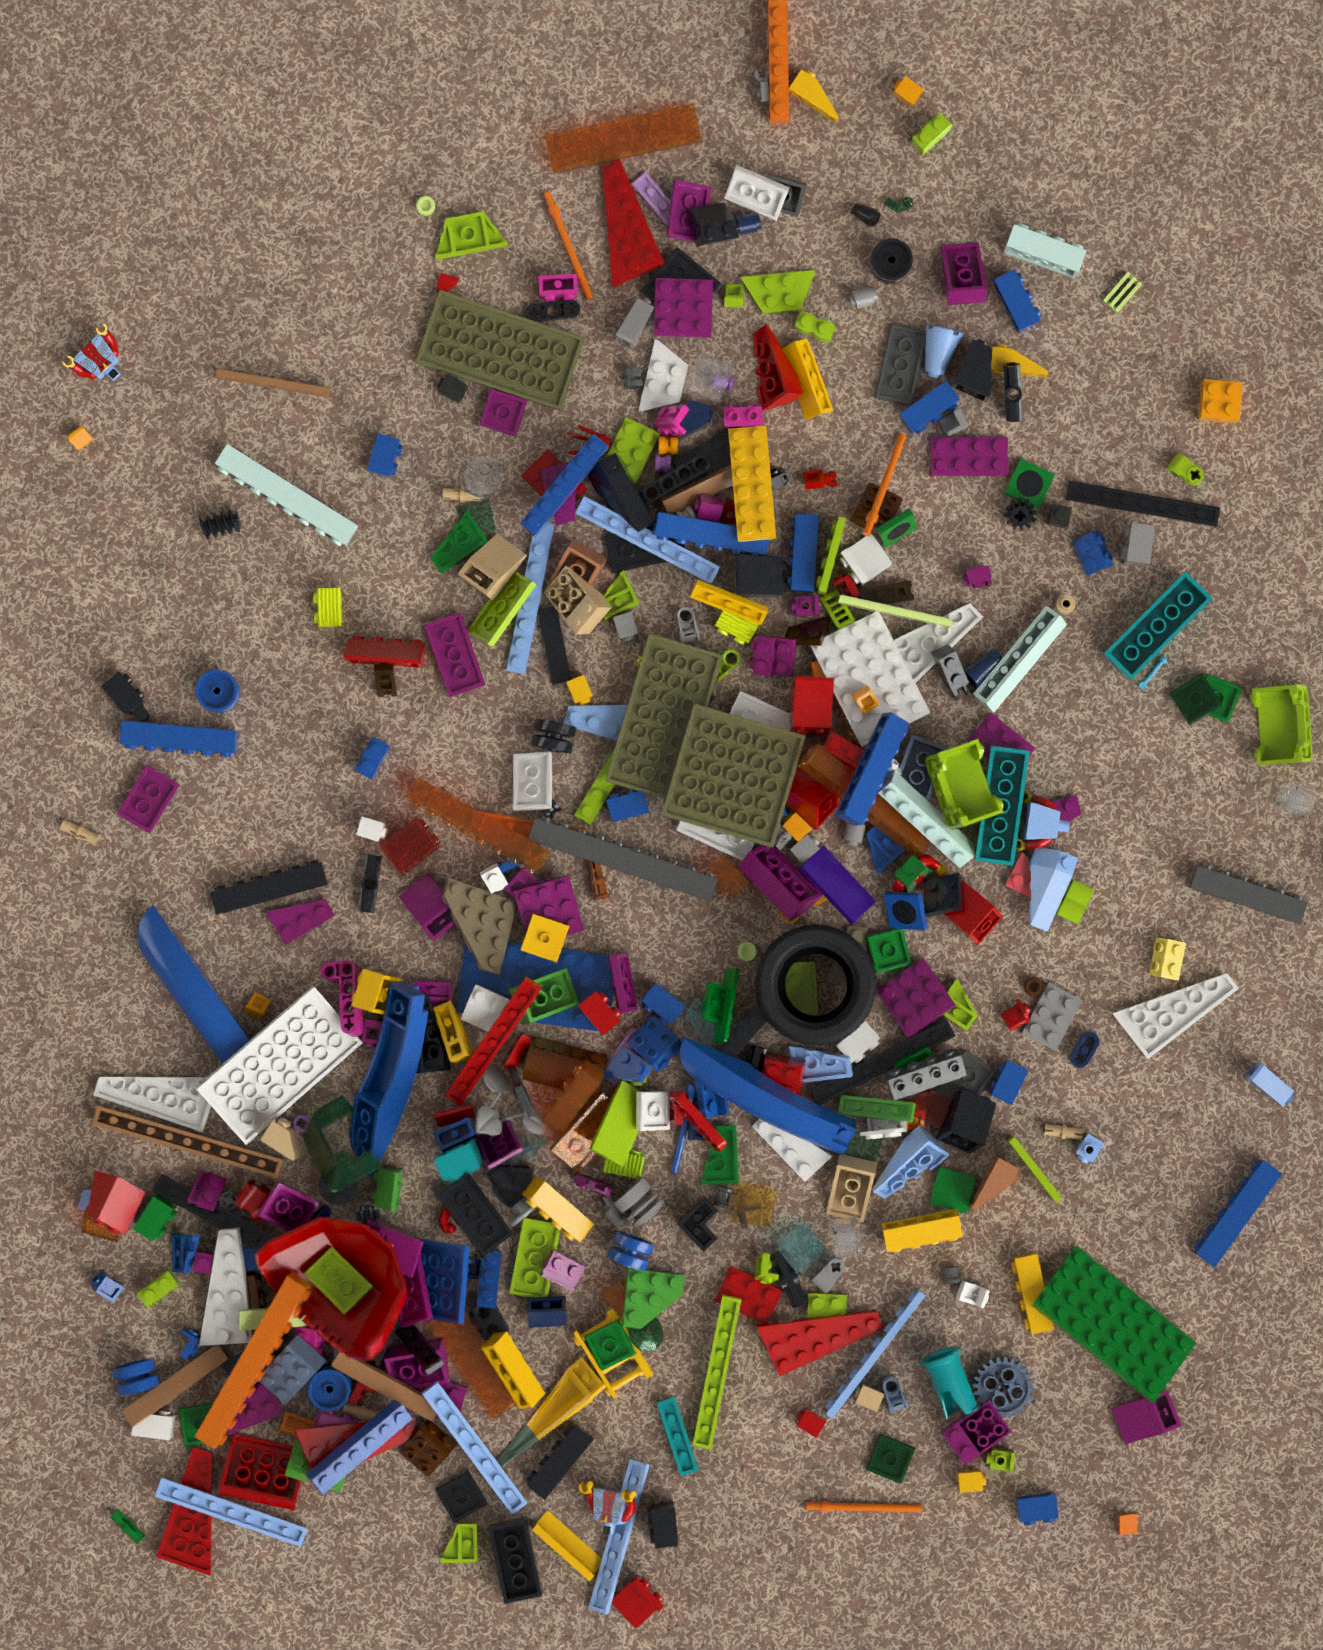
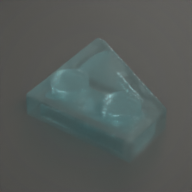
[502,1137,550,1166]

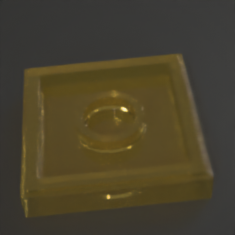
[732,1183,777,1229]

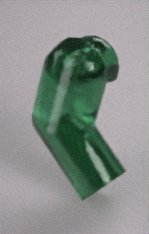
[884,197,913,213]

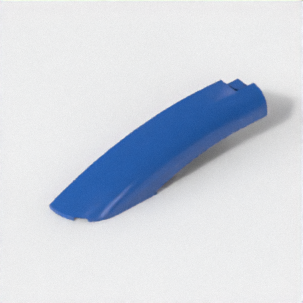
[138,905,252,1064]
[350,981,428,1177]
[680,1037,857,1155]

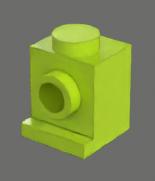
[986,1448,1015,1472]

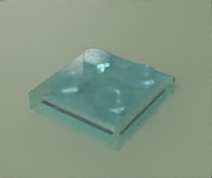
[775,1221,828,1275]

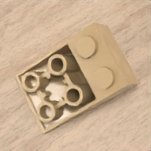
[458,534,527,601]
[544,566,612,634]

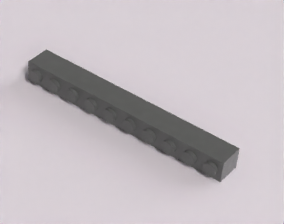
[528,816,718,902]

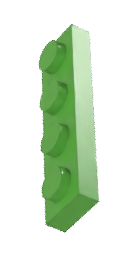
[838,1095,916,1123]

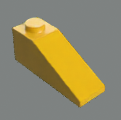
[789,69,839,124]
[991,344,1048,377]
[433,1001,474,1064]

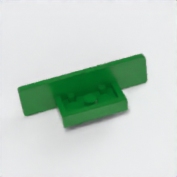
[700,968,739,1044]

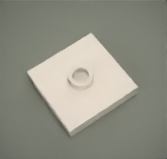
[636,1091,670,1131]

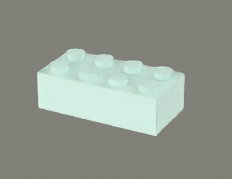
[1003,223,1087,279]

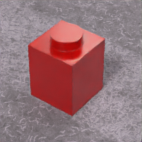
[795,1408,826,1438]

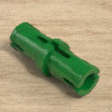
[110,1509,146,1544]

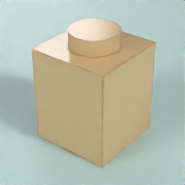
[853,1383,885,1412]

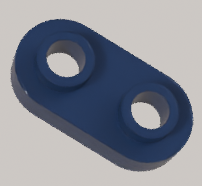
[1069,1032,1099,1068]

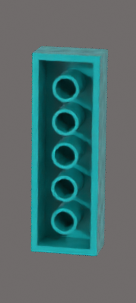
[1102,571,1213,681]
[974,745,1030,866]
[434,1137,484,1182]

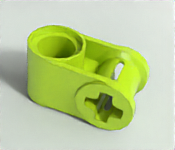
[1167,452,1204,486]
[715,650,740,684]

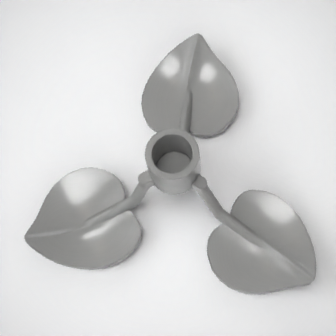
[476,1064,546,1136]

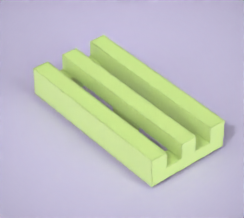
[1103,272,1142,314]

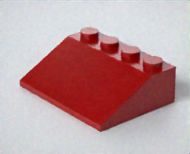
[343,636,426,668]
[220,1433,302,1511]

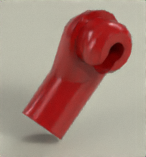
[438,1205,456,1234]

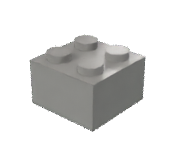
[1120,523,1155,567]

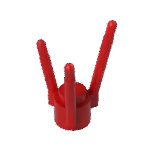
[567,425,611,455]

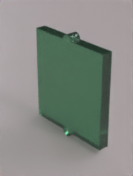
[457,499,496,533]
[843,1130,883,1162]

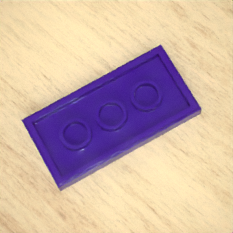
[799,845,876,925]

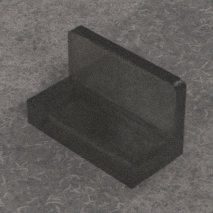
[737,1203,761,1228]

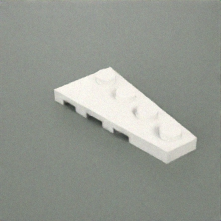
[752,1119,833,1182]

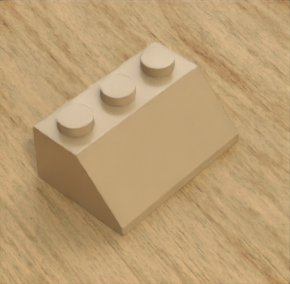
[260,1117,300,1161]

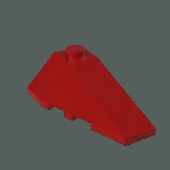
[753,324,803,411]

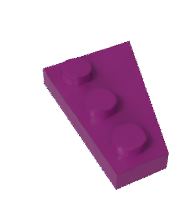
[540,461,576,526]
[266,899,335,945]

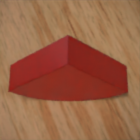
[436,273,459,293]

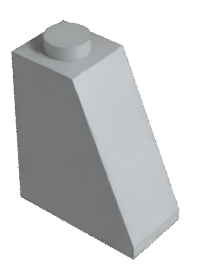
[616,298,655,350]

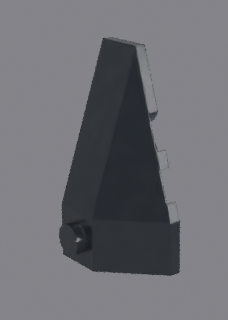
[588,452,654,532]

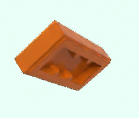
[279,1411,315,1436]

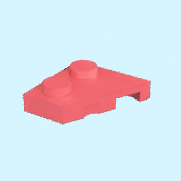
[1005,852,1031,898]

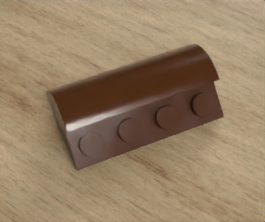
[522,1036,607,1098]

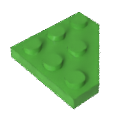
[621,1268,685,1329]

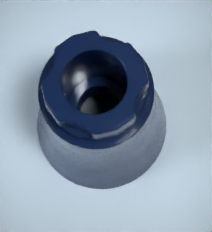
[963,649,1002,690]

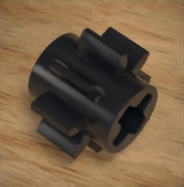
[356,1204,380,1225]

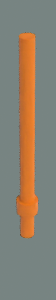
[543,192,594,300]
[863,433,906,536]
[806,1500,922,1512]

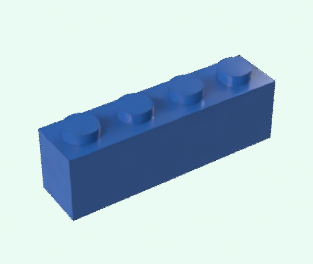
[787,513,819,593]

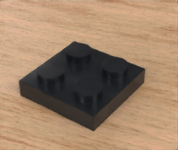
[924,873,962,917]

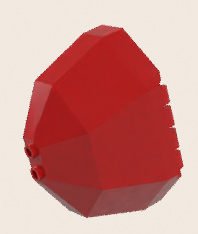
[255,1217,407,1361]

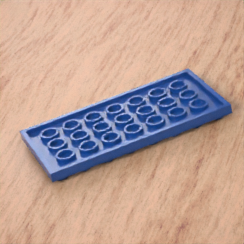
[456,941,614,1033]

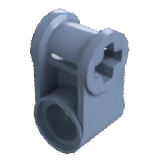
[881,1375,909,1415]

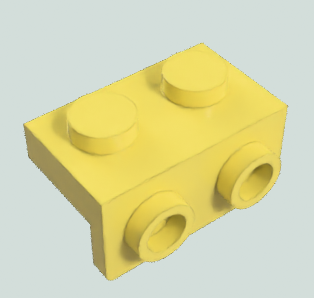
[1149,937,1186,981]

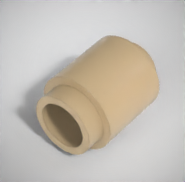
[1055,594,1076,615]

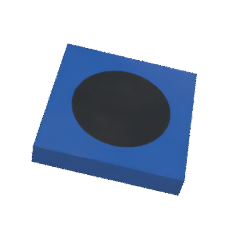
[884,891,927,930]

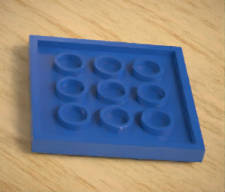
[418,1238,470,1324]

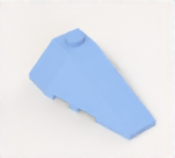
[1029,847,1078,932]
[872,1126,950,1199]

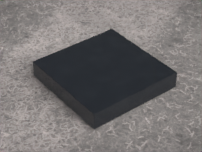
[435,1470,488,1523]

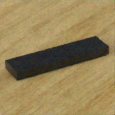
[538,606,571,685]
[395,1325,444,1375]

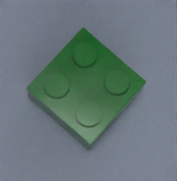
[133,1194,178,1242]

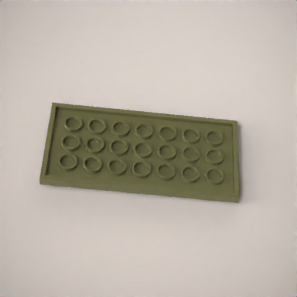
[416,290,585,411]
[606,633,723,799]

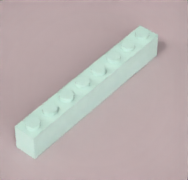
[215,444,358,546]

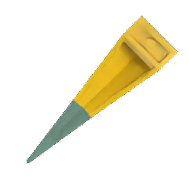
[483,1357,606,1478]

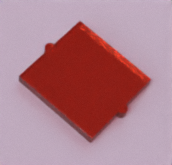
[913,1089,952,1128]

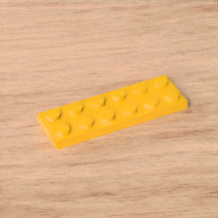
[728,426,776,542]

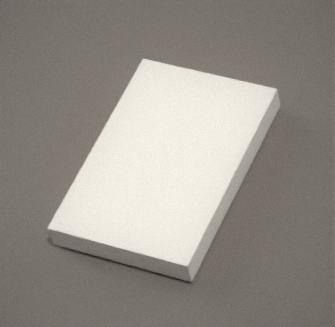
[724,165,790,221]
[513,752,552,811]

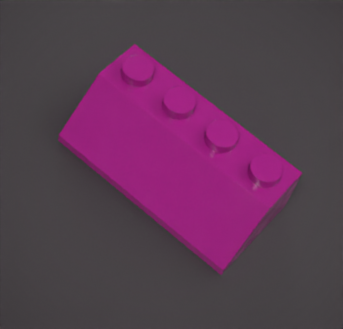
[738,845,823,921]

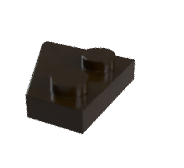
[785,616,830,646]

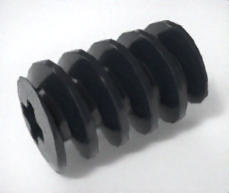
[199,508,241,539]

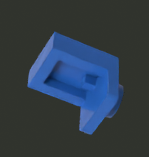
[180,1328,200,1359]

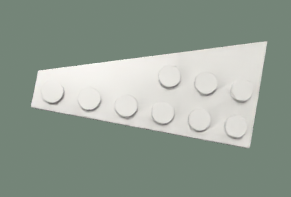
[894,603,983,683]
[1112,973,1239,1059]

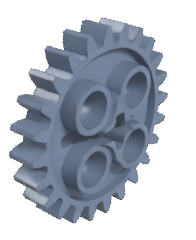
[972,1356,1035,1419]

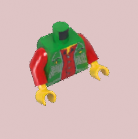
[892,854,950,892]

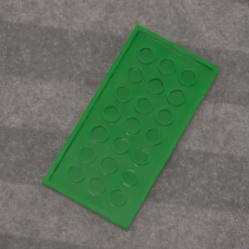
[1032,1246,1196,1403]

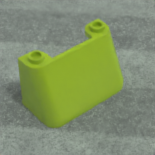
[1250,684,1313,765]
[925,739,1003,830]

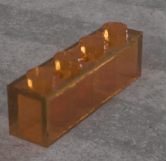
[542,1060,605,1134]

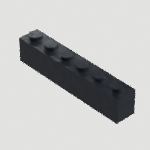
[210,860,329,915]

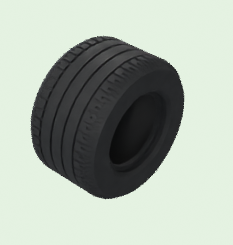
[755,924,876,1046]

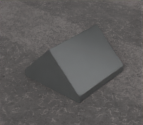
[769,174,807,217]

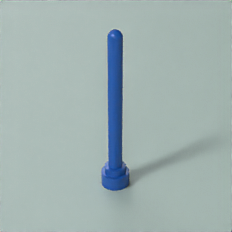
[670,1083,697,1174]

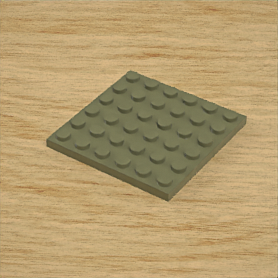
[662,704,806,848]

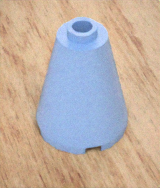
[925,324,964,378]

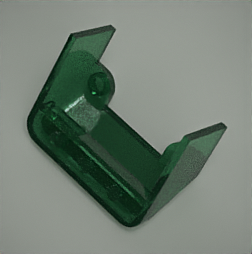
[304,1095,382,1192]

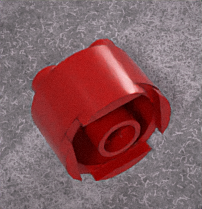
[235,1178,272,1221]

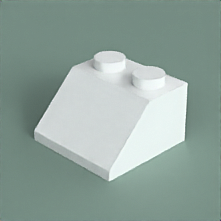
[461,984,510,1031]

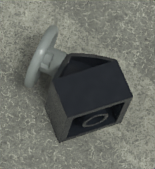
[492,1164,537,1227]

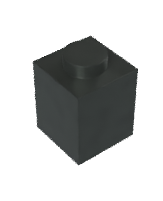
[437,374,468,404]
[1047,504,1072,529]

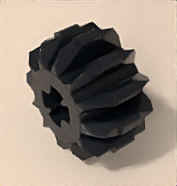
[1004,498,1037,531]

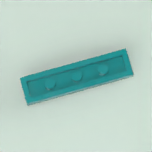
[656,1396,699,1477]

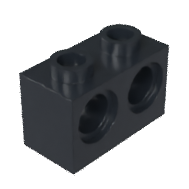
[470,1304,510,1340]

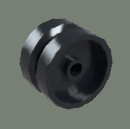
[870,238,913,285]
[531,719,577,754]

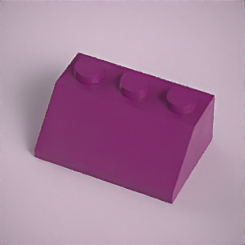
[384,1338,450,1388]

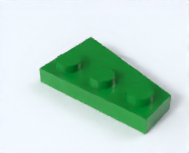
[430,510,488,574]

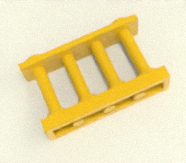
[573,1307,653,1399]

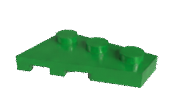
[700,1125,739,1185]

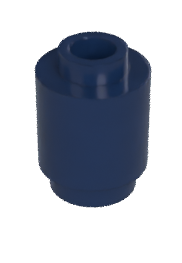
[735,213,761,235]

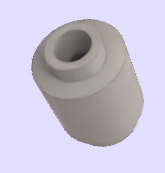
[849,286,878,309]
[843,822,865,847]

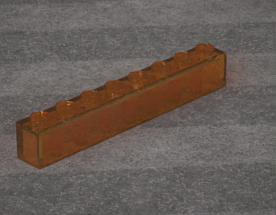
[798,744,930,856]
[406,777,551,874]

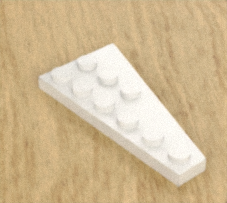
[93,1077,212,1132]
[199,1228,254,1346]

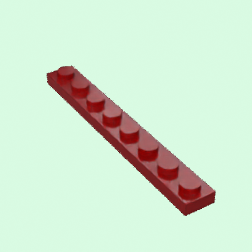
[445,977,542,1106]

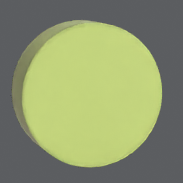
[416,196,436,216]
[738,942,757,961]

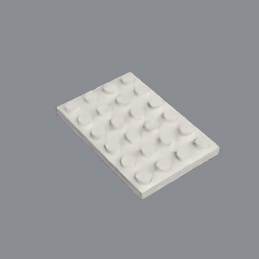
[810,612,930,748]

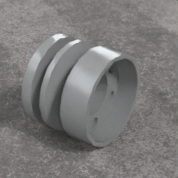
[613,1177,664,1228]

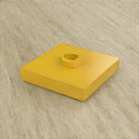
[520,914,570,962]

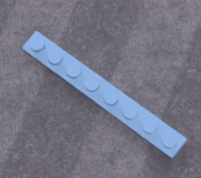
[575,496,720,584]
[506,523,555,675]
[825,1289,926,1419]
[422,1381,527,1515]
[589,1459,650,1614]
[155,1477,308,1547]

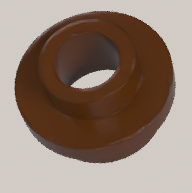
[1024,977,1043,996]

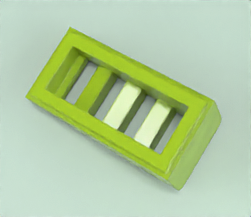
[820,589,856,630]

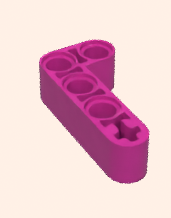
[320,960,364,1037]

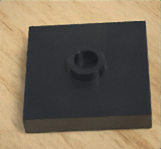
[508,1066,534,1118]

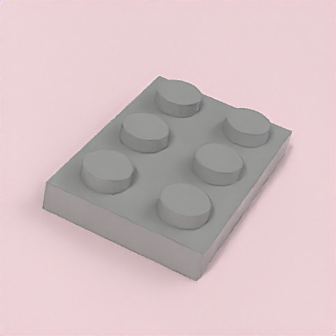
[1022,982,1083,1051]

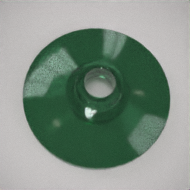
[628,1317,664,1352]

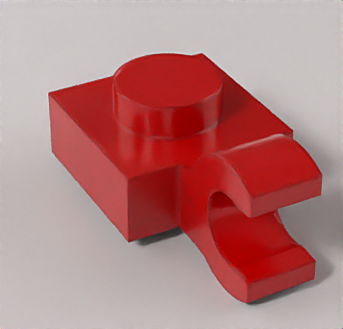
[803,470,837,489]
[670,1091,686,1125]

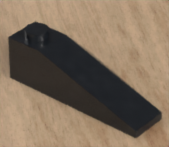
[416,995,450,1074]

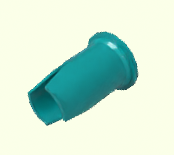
[919,1346,979,1419]

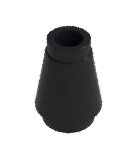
[851,203,881,227]

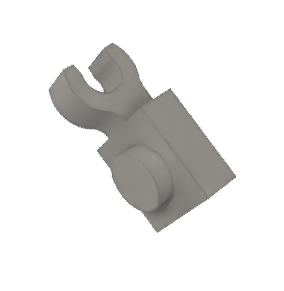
[754,70,769,105]
[597,1195,630,1228]

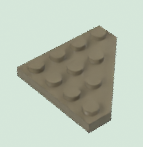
[442,878,517,975]

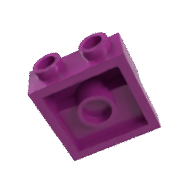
[750,634,796,678]

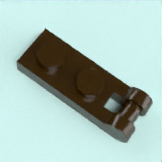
[859,581,915,605]
[374,663,397,697]

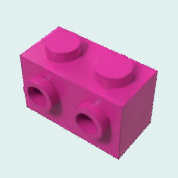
[539,274,578,301]

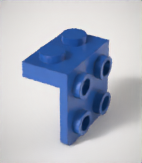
[628,1016,681,1073]

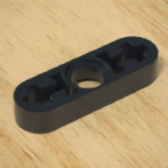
[525,300,580,322]

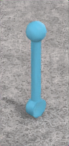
[1139,656,1167,689]

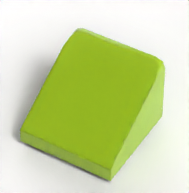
[724,284,744,308]

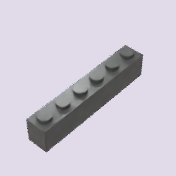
[1188,863,1308,924]

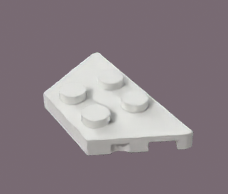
[639,339,688,412]

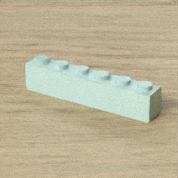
[973,606,1067,713]
[878,770,976,868]

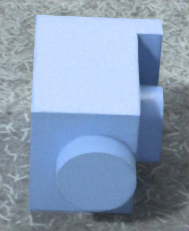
[1075,1133,1105,1164]

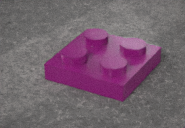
[479,389,528,437]

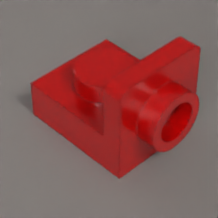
[832,574,860,598]
[1000,998,1030,1032]
[348,1381,375,1406]

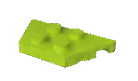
[435,211,508,260]
[741,270,815,314]

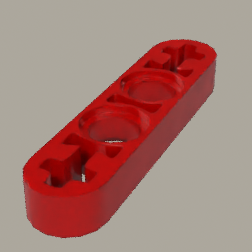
[670,1090,727,1152]

